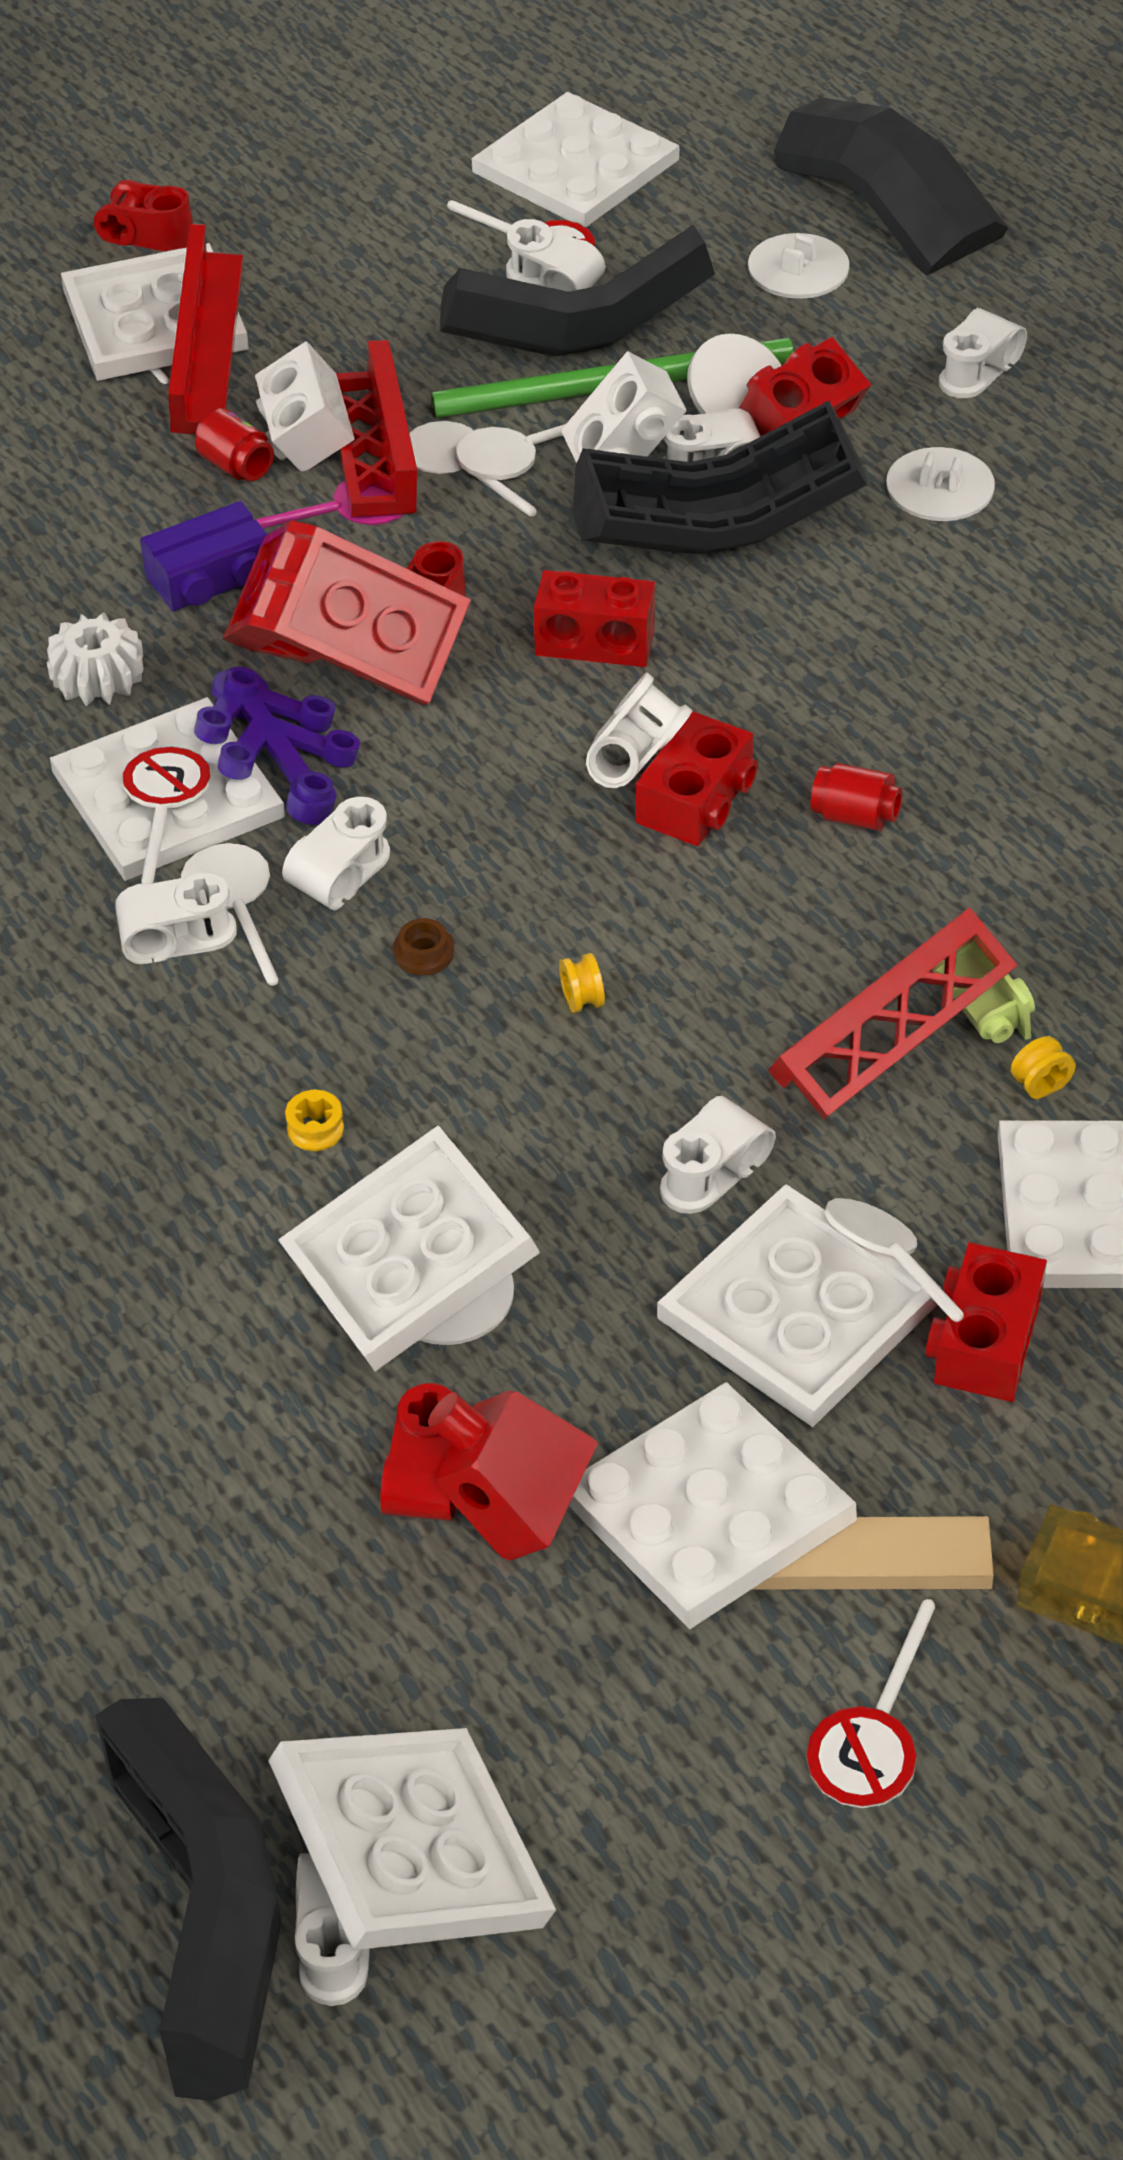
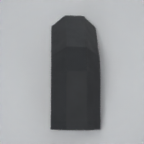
[774,97,1008,275]
[440,224,715,356]
[572,400,870,554]
[95,1698,282,2101]

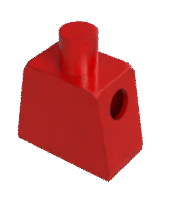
[428,1390,598,1561]

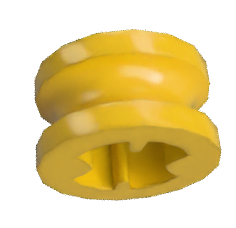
[559,953,605,1013]
[1011,1036,1076,1100]
[285,1089,344,1151]

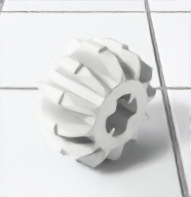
[47,612,144,707]

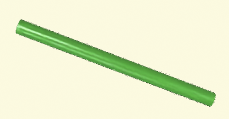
[431,338,794,418]

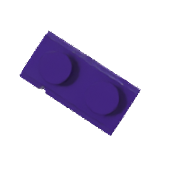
[140,501,267,611]

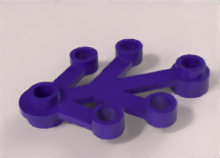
[194,667,360,825]

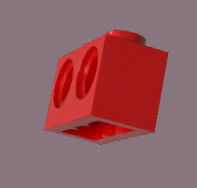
[738,336,871,437]
[534,570,655,667]
[636,711,758,847]
[925,1242,1047,1402]

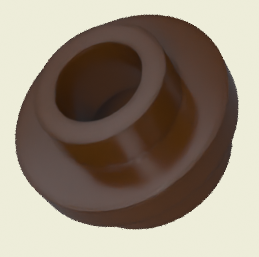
[393,918,454,975]

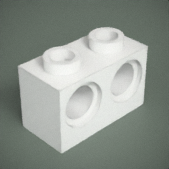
[255,341,355,471]
[561,351,687,463]

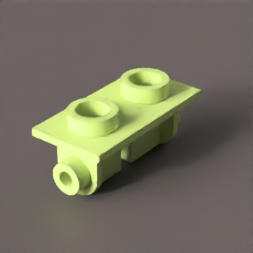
[934,941,1035,1043]

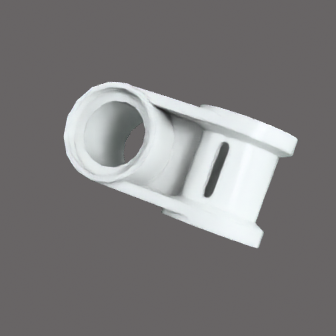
[506,219,606,292]
[939,308,1027,398]
[663,408,760,462]
[586,672,692,788]
[282,797,390,911]
[115,872,237,965]
[660,1096,776,1214]
[294,1853,370,2006]

